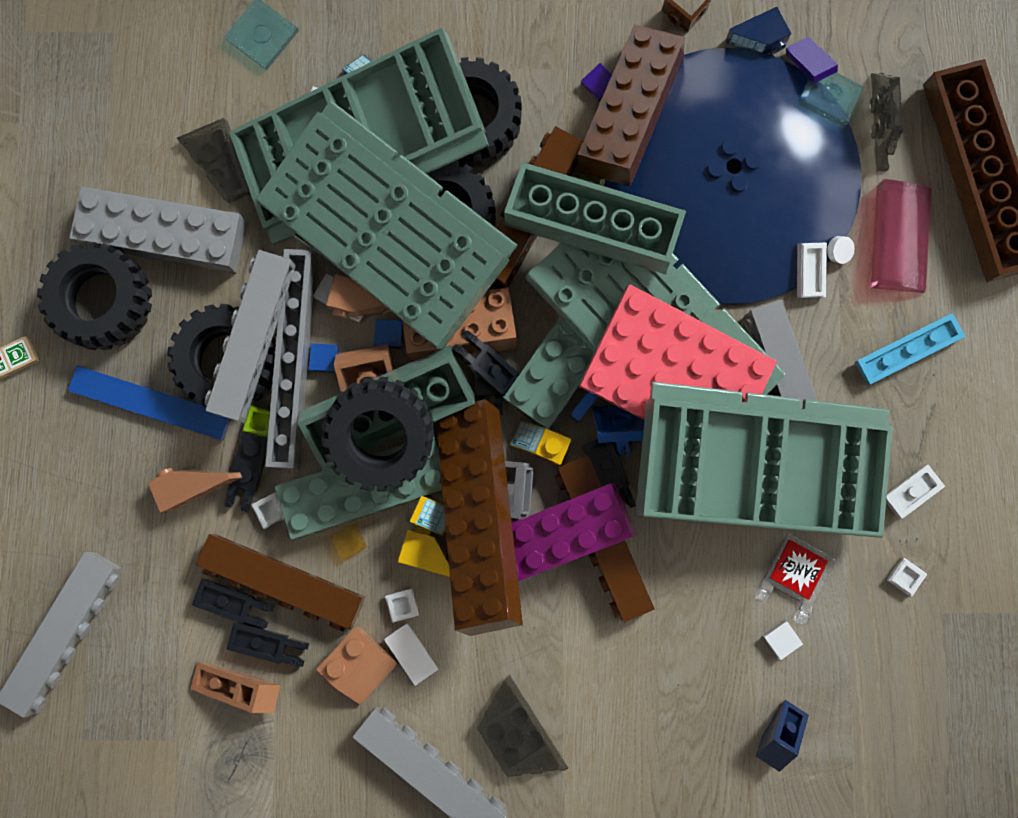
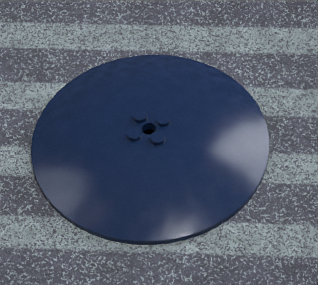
[604,48,862,305]

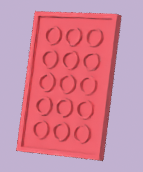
[578,284,777,420]

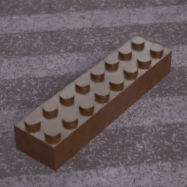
[923,59,1018,283]
[436,399,523,636]

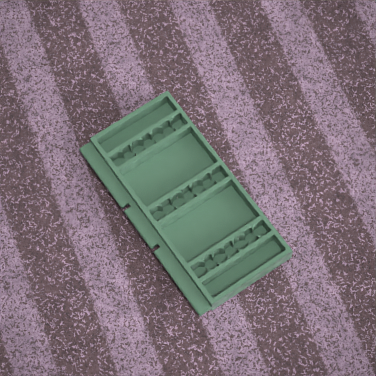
[229,27,489,245]
[256,101,517,349]
[525,243,786,395]
[636,381,893,538]

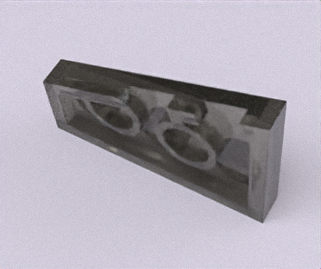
[177,118,251,203]

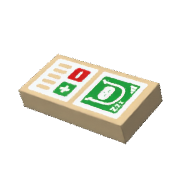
[0,336,40,380]

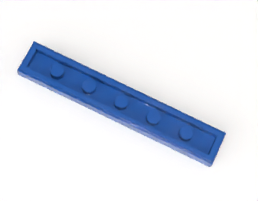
[68,366,230,441]

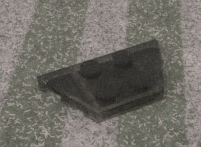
[869,73,903,172]
[477,674,568,777]

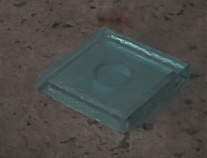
[224,0,299,70]
[797,72,864,128]

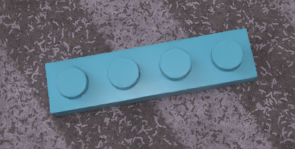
[855,313,966,386]

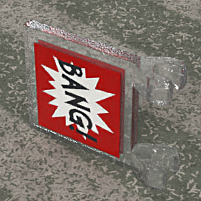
[754,533,837,624]

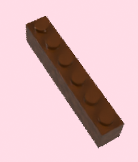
[555,455,655,623]
[196,534,366,632]

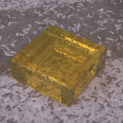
[330,523,368,560]

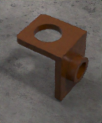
[662,0,711,32]

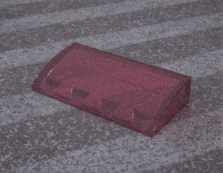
[871,179,931,293]

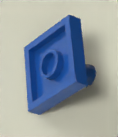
[593,406,645,456]

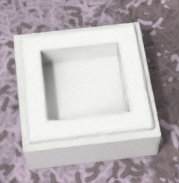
[252,492,284,529]
[887,558,927,597]
[385,588,419,623]
[763,621,803,660]

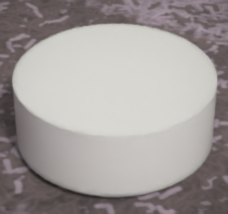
[827,236,855,264]

